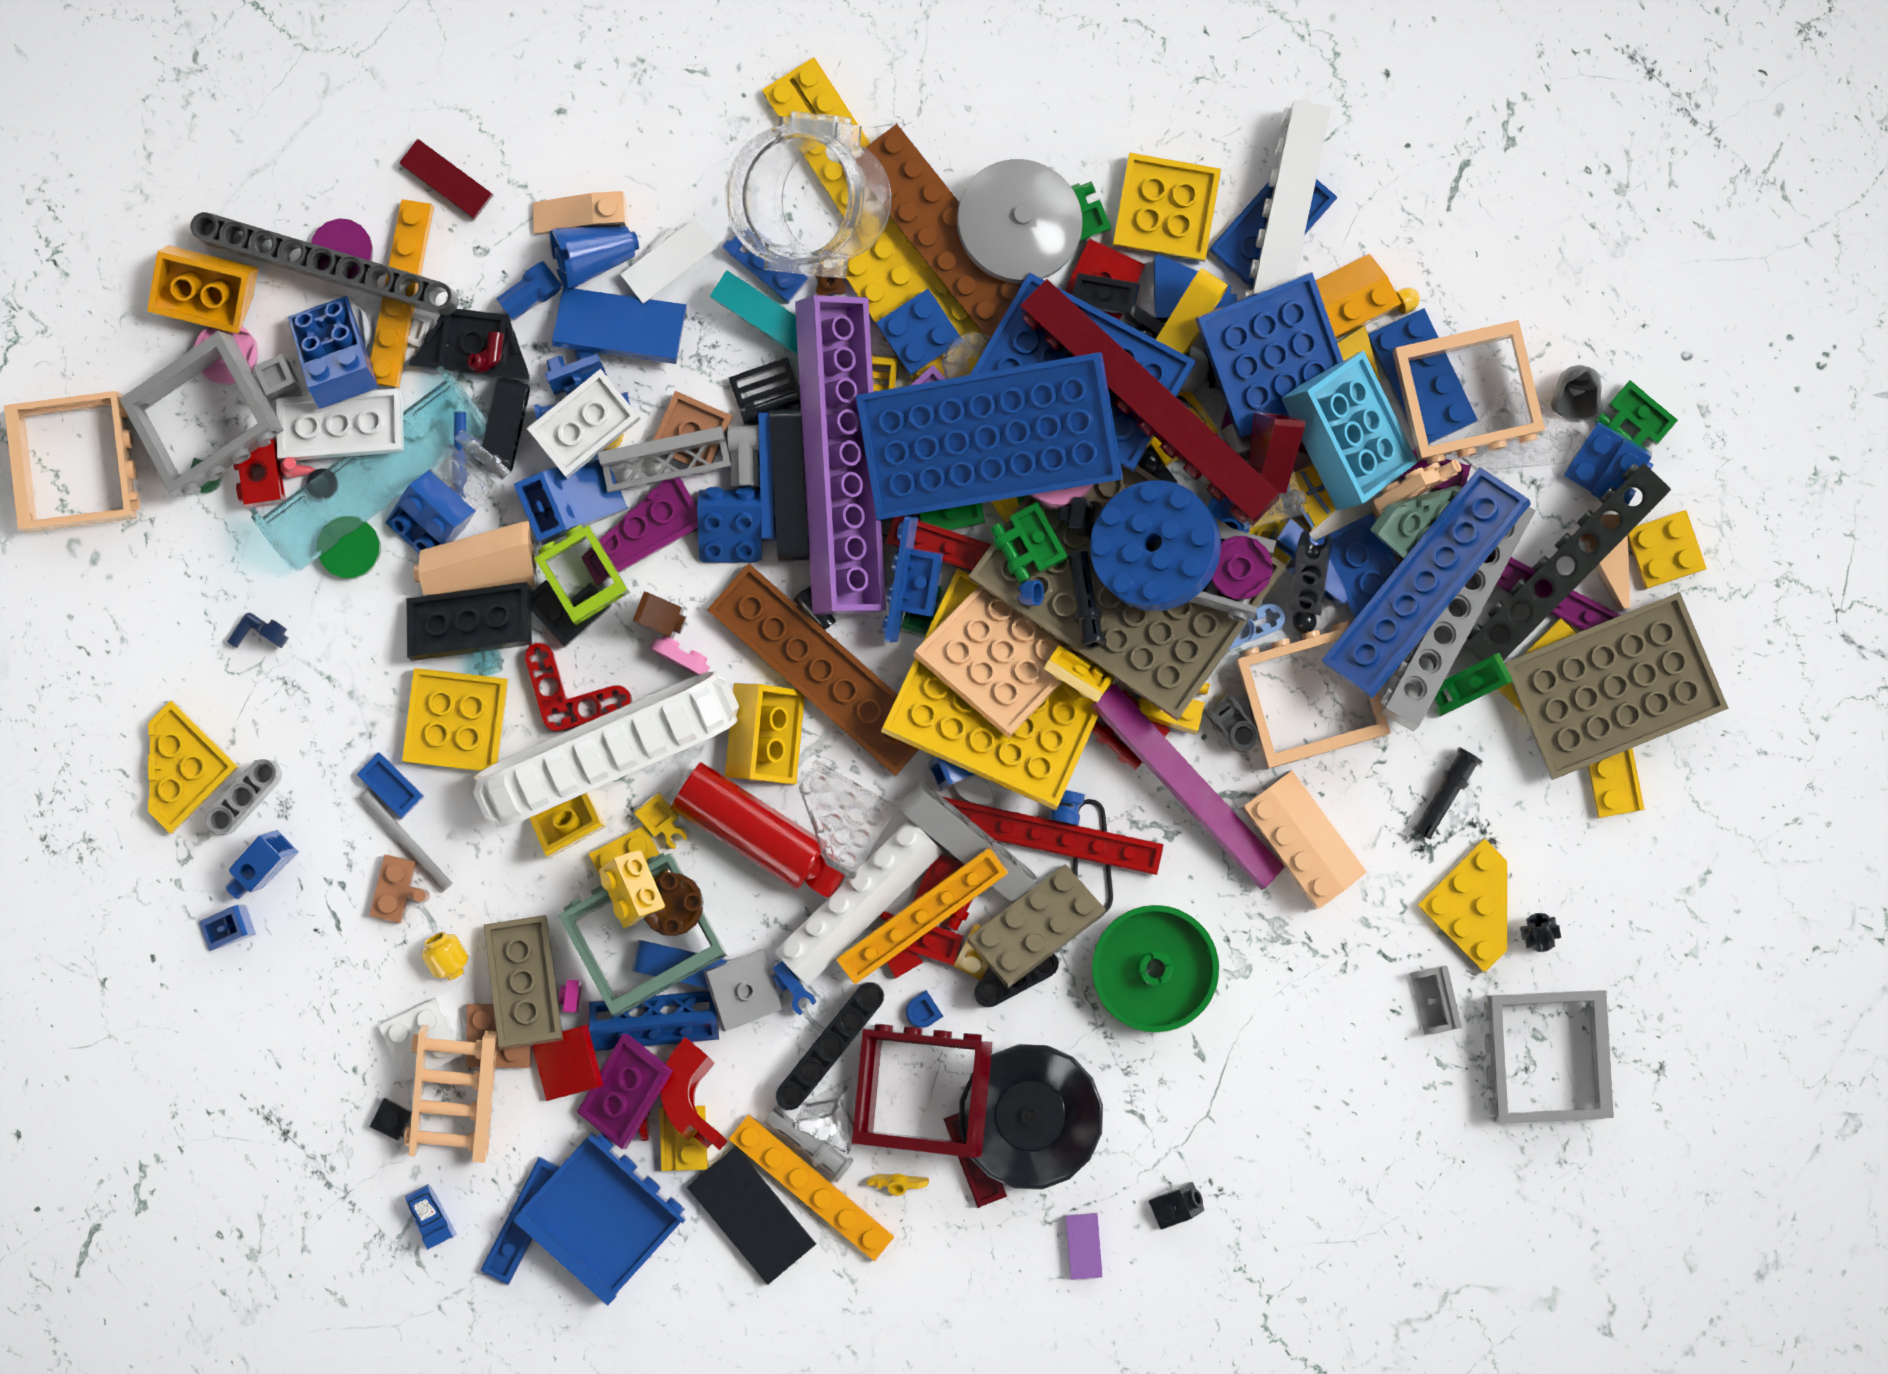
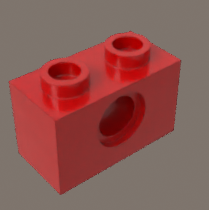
[233,438,287,509]

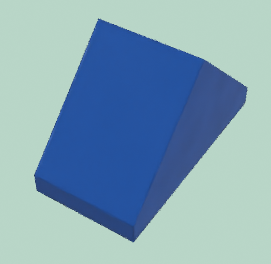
[199,905,256,951]

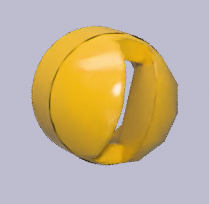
[1395,287,1420,315]

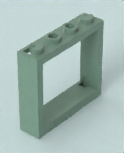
[558,852,728,1018]

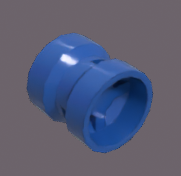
[1048,790,1085,825]

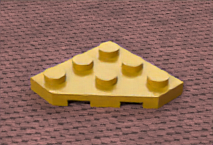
[148,700,239,834]
[1417,839,1507,973]

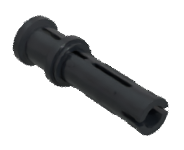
[1068,551,1107,649]
[1413,747,1483,840]

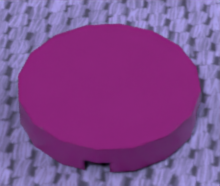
[311,218,373,279]
[1211,536,1273,600]

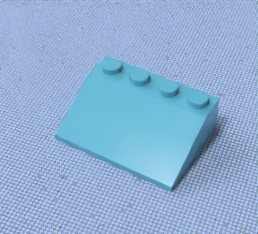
[1281,350,1418,511]

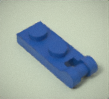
[722,223,809,303]

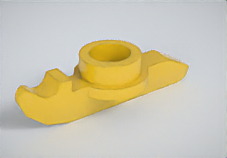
[867,1173,929,1196]

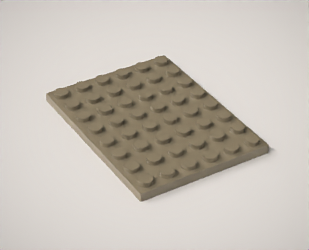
[969,465,1286,721]

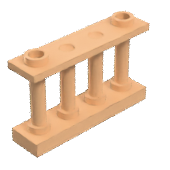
[404,1025,498,1163]

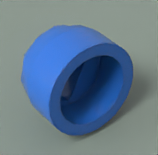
[1017,580,1044,606]

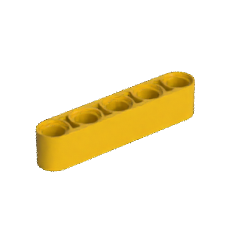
[1156,268,1229,355]

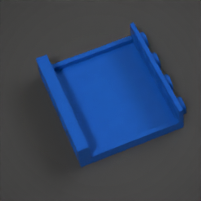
[513,1132,686,1306]

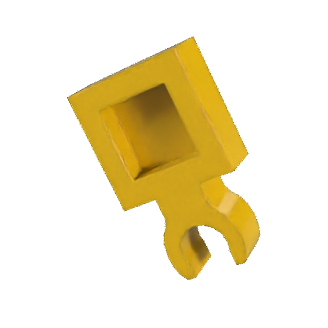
[634,792,687,849]

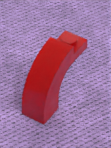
[661,1037,728,1151]

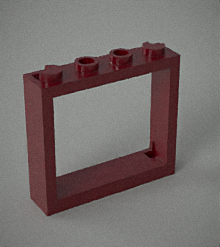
[852,1023,993,1158]

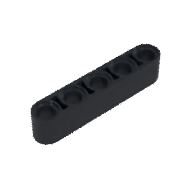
[769,408,810,562]
[776,982,885,1110]

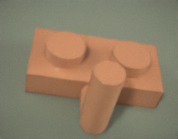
[369,854,430,923]

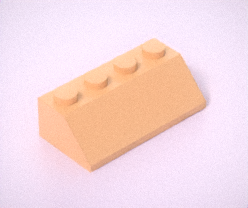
[1241,770,1367,909]

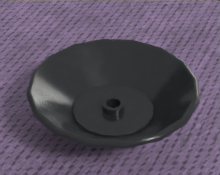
[958,1044,1103,1190]

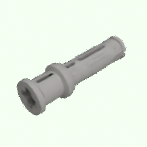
[764,1106,854,1183]

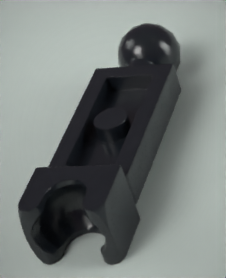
[1290,531,1333,633]

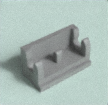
[1410,965,1462,1035]

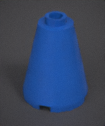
[549,226,639,290]

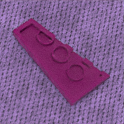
[581,471,698,586]

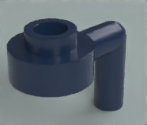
[227,612,289,648]

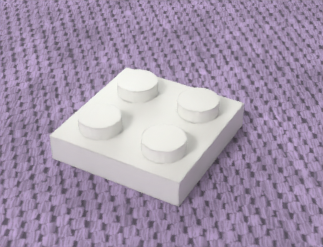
[378,998,464,1083]

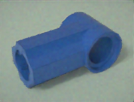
[496,261,563,321]

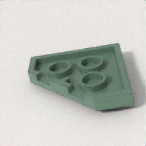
[1370,485,1463,560]

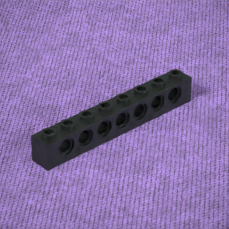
[1465,463,1672,661]

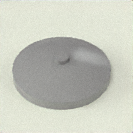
[956,159,1082,284]

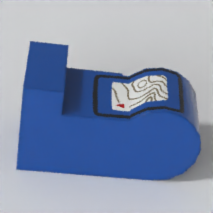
[405,1184,457,1250]

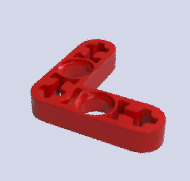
[525,643,632,732]

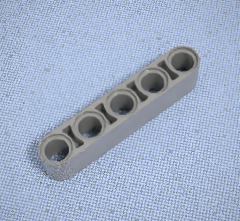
[899,782,1038,903]

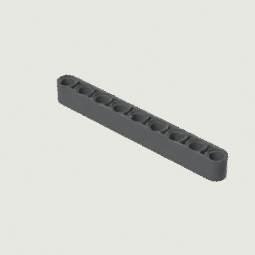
[190,212,459,315]

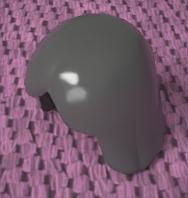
[1550,365,1602,421]

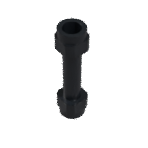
[739,385,801,425]

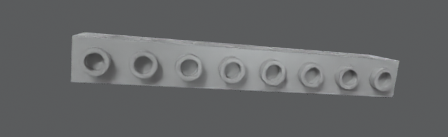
[1380,507,1536,732]

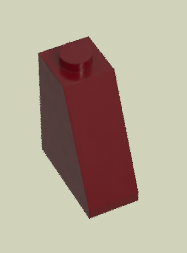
[1248,412,1305,494]

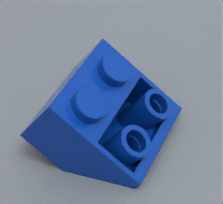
[385,469,476,554]

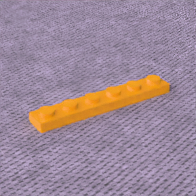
[370,199,434,388]
[836,846,1008,985]
[729,1114,895,1262]

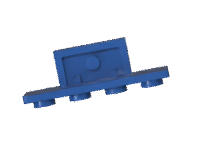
[882,516,944,643]

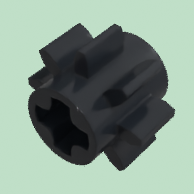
[1520,913,1562,952]

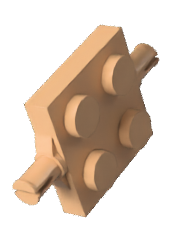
[1372,459,1461,518]

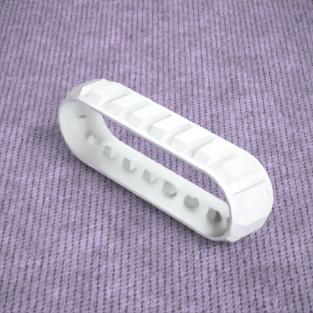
[473,671,739,827]

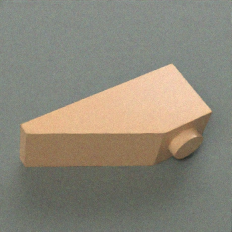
[532,191,628,234]
[1579,514,1631,611]

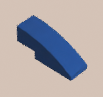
[1268,518,1348,604]

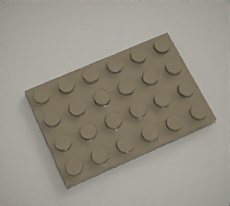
[1505,592,1729,780]

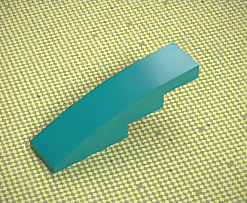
[710,270,798,357]

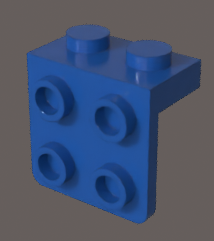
[697,487,762,563]

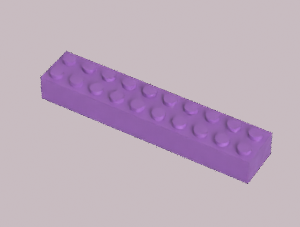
[795,295,886,615]

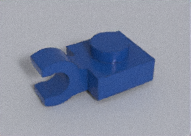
[772,961,816,1015]

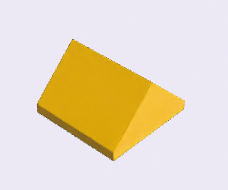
[529,792,606,858]

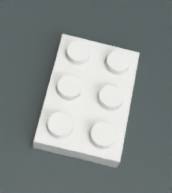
[527,369,641,479]

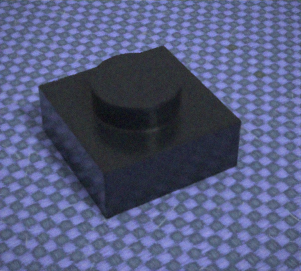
[369,1098,412,1141]

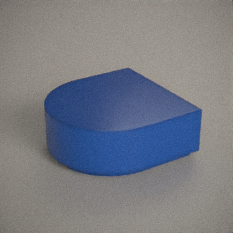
[906,990,944,1028]

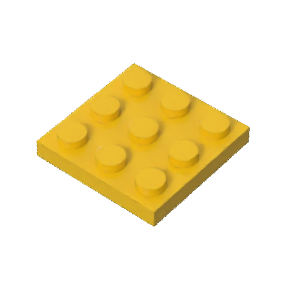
[1113,152,1221,262]
[402,668,509,771]

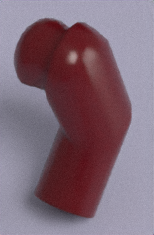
[467,332,504,373]

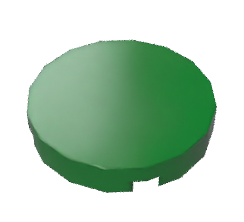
[317,517,381,579]

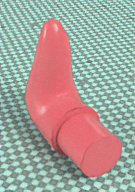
[280,457,315,478]

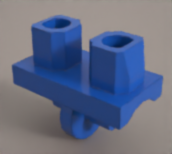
[545,350,607,395]

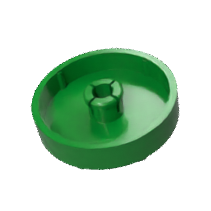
[1091,905,1219,1032]

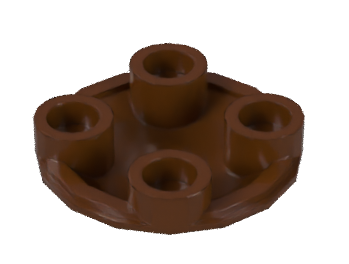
[644,872,704,936]

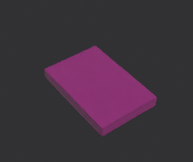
[577,1034,673,1149]

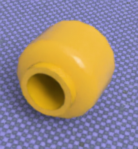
[421,932,469,981]

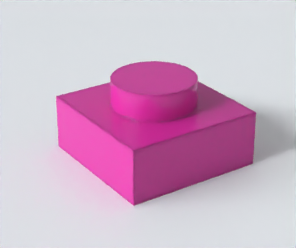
[559,979,582,1013]

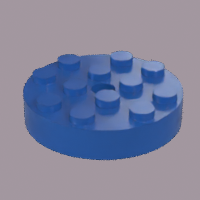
[1090,480,1221,611]

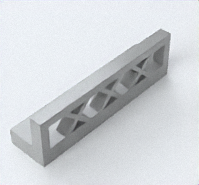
[598,426,731,493]

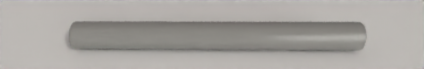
[359,791,453,892]

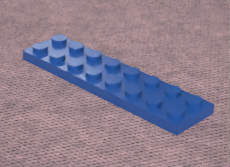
[1322,467,1531,698]

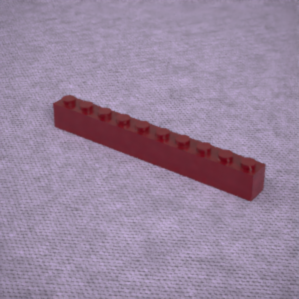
[1020,279,1280,527]

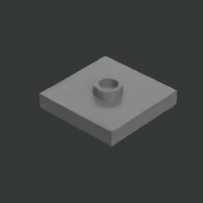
[703,949,782,1032]

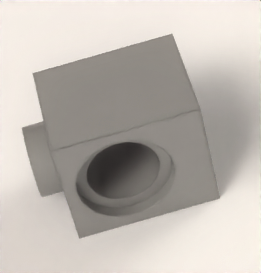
[253,354,301,400]

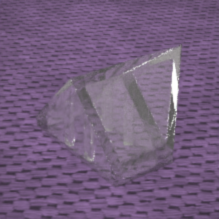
[791,1077,856,1154]

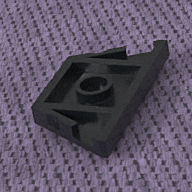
[409,309,530,382]

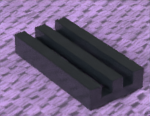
[728,357,797,407]

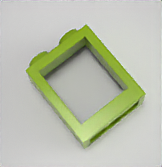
[534,525,630,625]

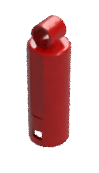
[670,762,848,898]

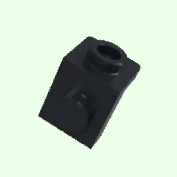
[1149,1182,1205,1230]

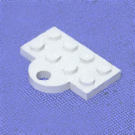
[276,388,404,462]

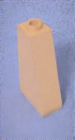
[414,521,537,595]

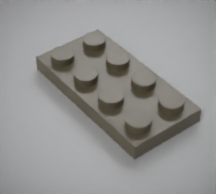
[967,864,1106,988]
[484,915,563,1050]

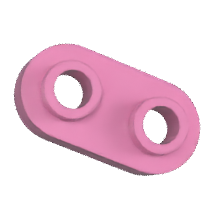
[649,635,710,675]

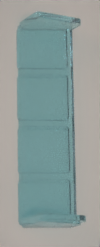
[249,366,487,571]

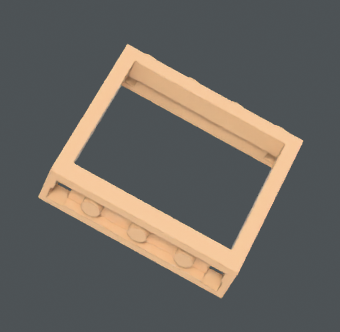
[1392,320,1545,465]
[4,391,141,533]
[1235,621,1391,769]

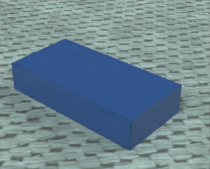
[357,752,425,819]

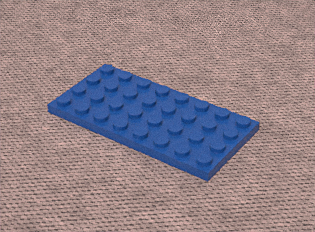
[856,352,1123,520]

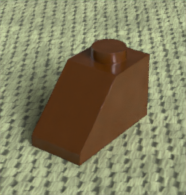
[633,591,687,639]

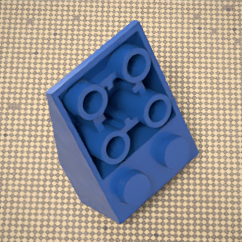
[288,296,378,409]
[514,454,628,545]

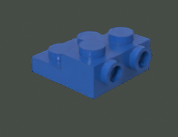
[1564,421,1654,505]

